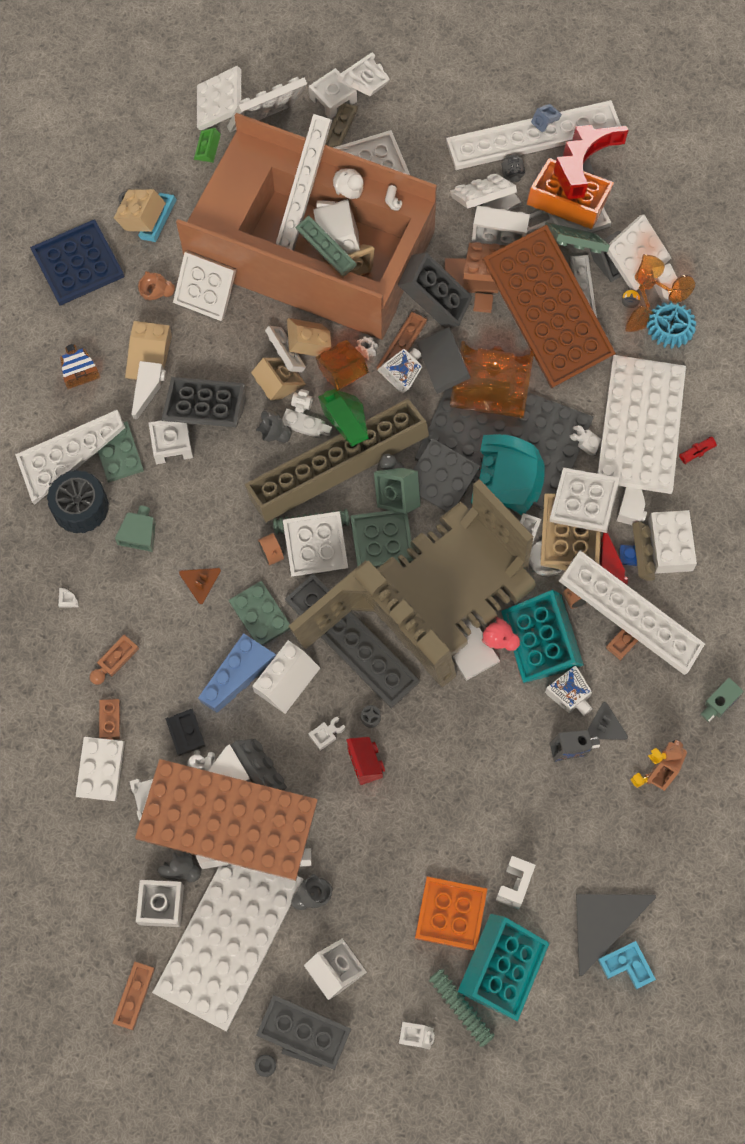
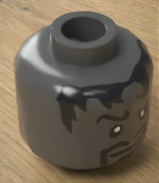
[501,155,525,183]

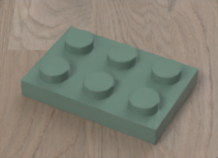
[98,421,144,483]
[229,581,290,646]

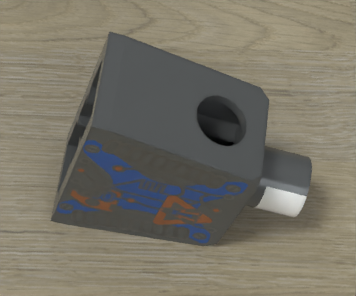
[550,730,600,762]

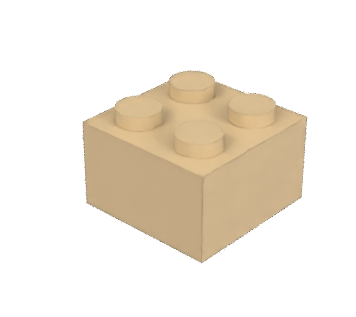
[114,189,166,232]

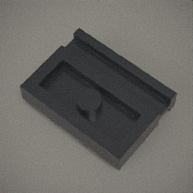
[165,709,206,756]

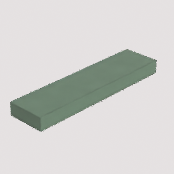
[295,215,357,277]

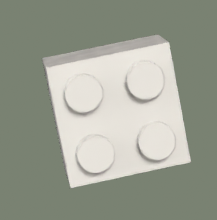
[136,880,184,927]

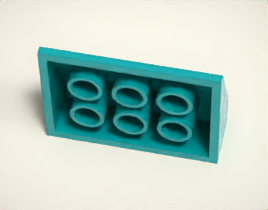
[501,590,584,683]
[458,914,549,1021]

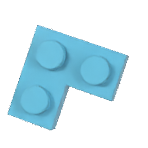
[598,941,656,989]

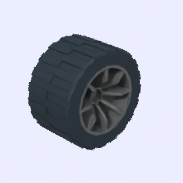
[47,470,109,534]

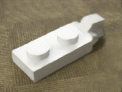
[282,409,332,437]

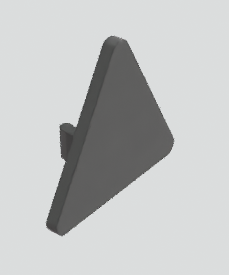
[588,702,628,740]

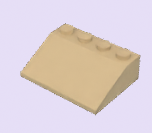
[541,494,602,570]

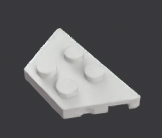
[336,52,390,96]

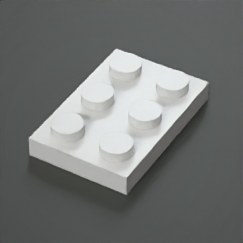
[76,737,125,801]

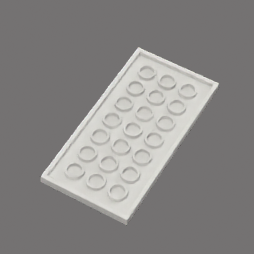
[597,355,686,494]
[152,864,304,1032]

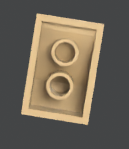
[125,321,172,380]

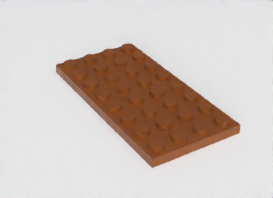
[482,225,616,388]

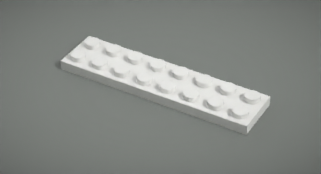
[559,551,705,675]

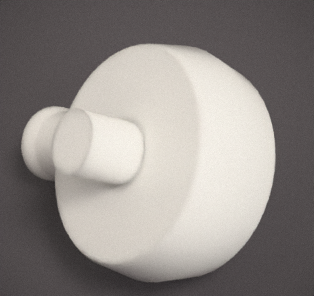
[187,750,205,770]

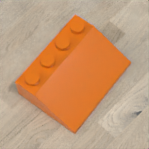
[527,158,614,229]

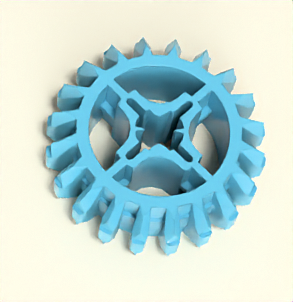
[646,301,696,349]

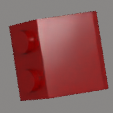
[346,737,385,785]

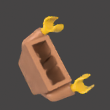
[630,740,687,791]

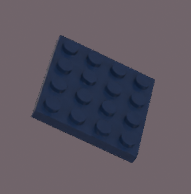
[30,219,125,306]

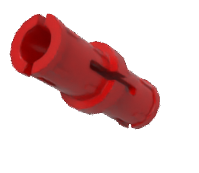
[679,437,717,464]

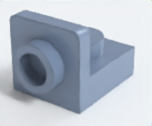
[531,104,562,132]

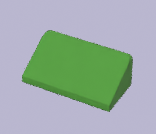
[194,128,221,163]

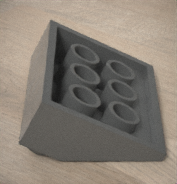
[162,377,246,428]

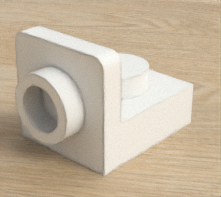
[399,1022,434,1050]

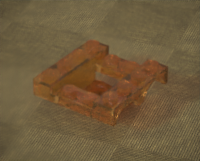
[450,341,534,418]

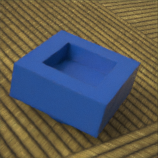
[619,545,637,566]

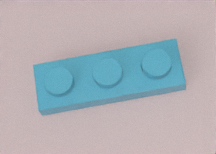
[138,193,177,242]

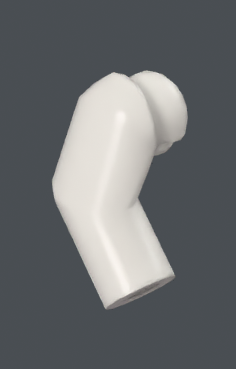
[385,185,402,211]

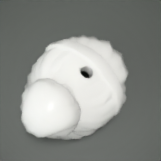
[333,168,363,199]

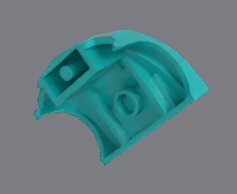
[471,434,545,516]

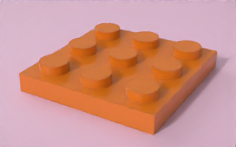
[415,877,487,951]

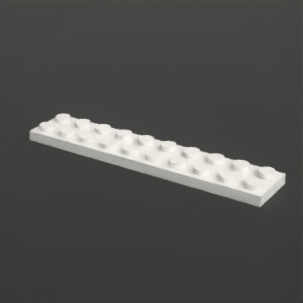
[446,100,621,170]

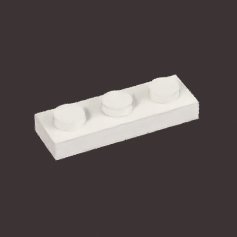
[265,326,306,372]

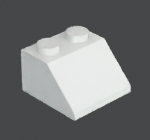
[304,938,367,1000]

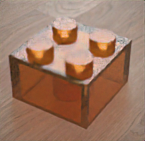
[315,340,369,390]

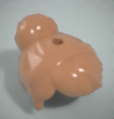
[138,271,175,301]

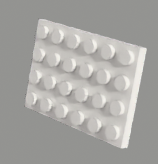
[227,77,307,132]

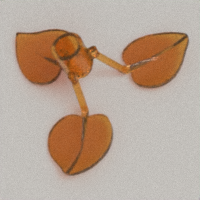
[625,254,696,332]

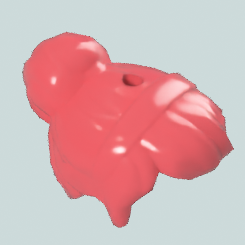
[482,617,520,651]

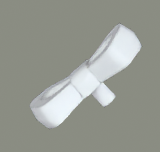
[201,752,215,771]

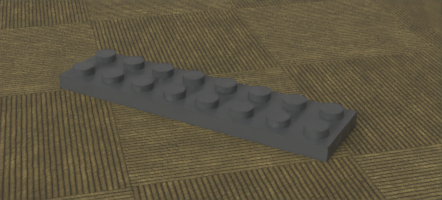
[285,574,420,709]

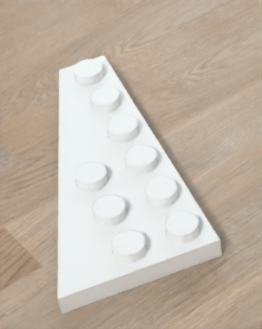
[15,410,125,505]

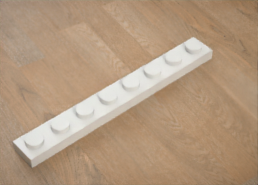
[276,114,332,251]

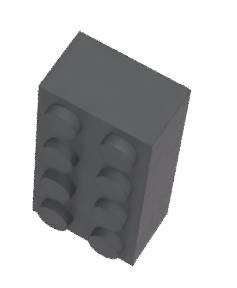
[398,252,473,328]

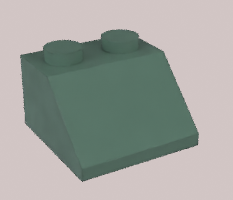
[374,468,420,514]

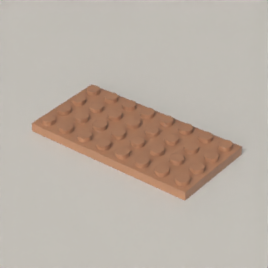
[135,759,318,881]

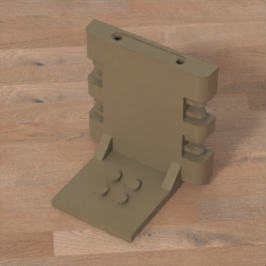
[377,479,536,657]
[289,560,456,687]

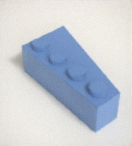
[198,633,276,713]

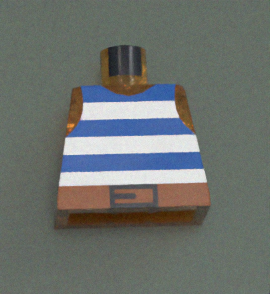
[60,344,100,389]

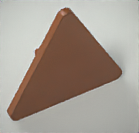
[179,568,221,604]

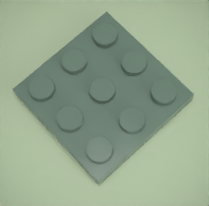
[545,222,610,254]
[350,510,413,569]

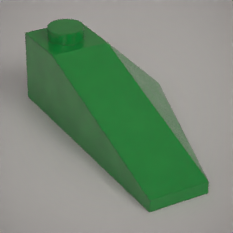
[318,389,369,446]

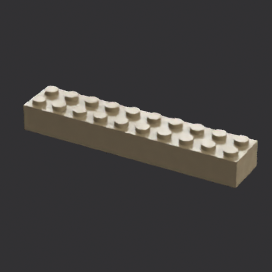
[244,399,429,522]

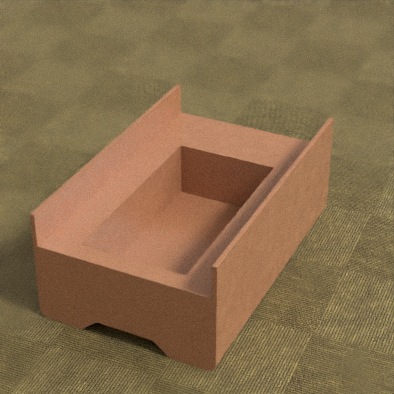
[176,113,437,340]

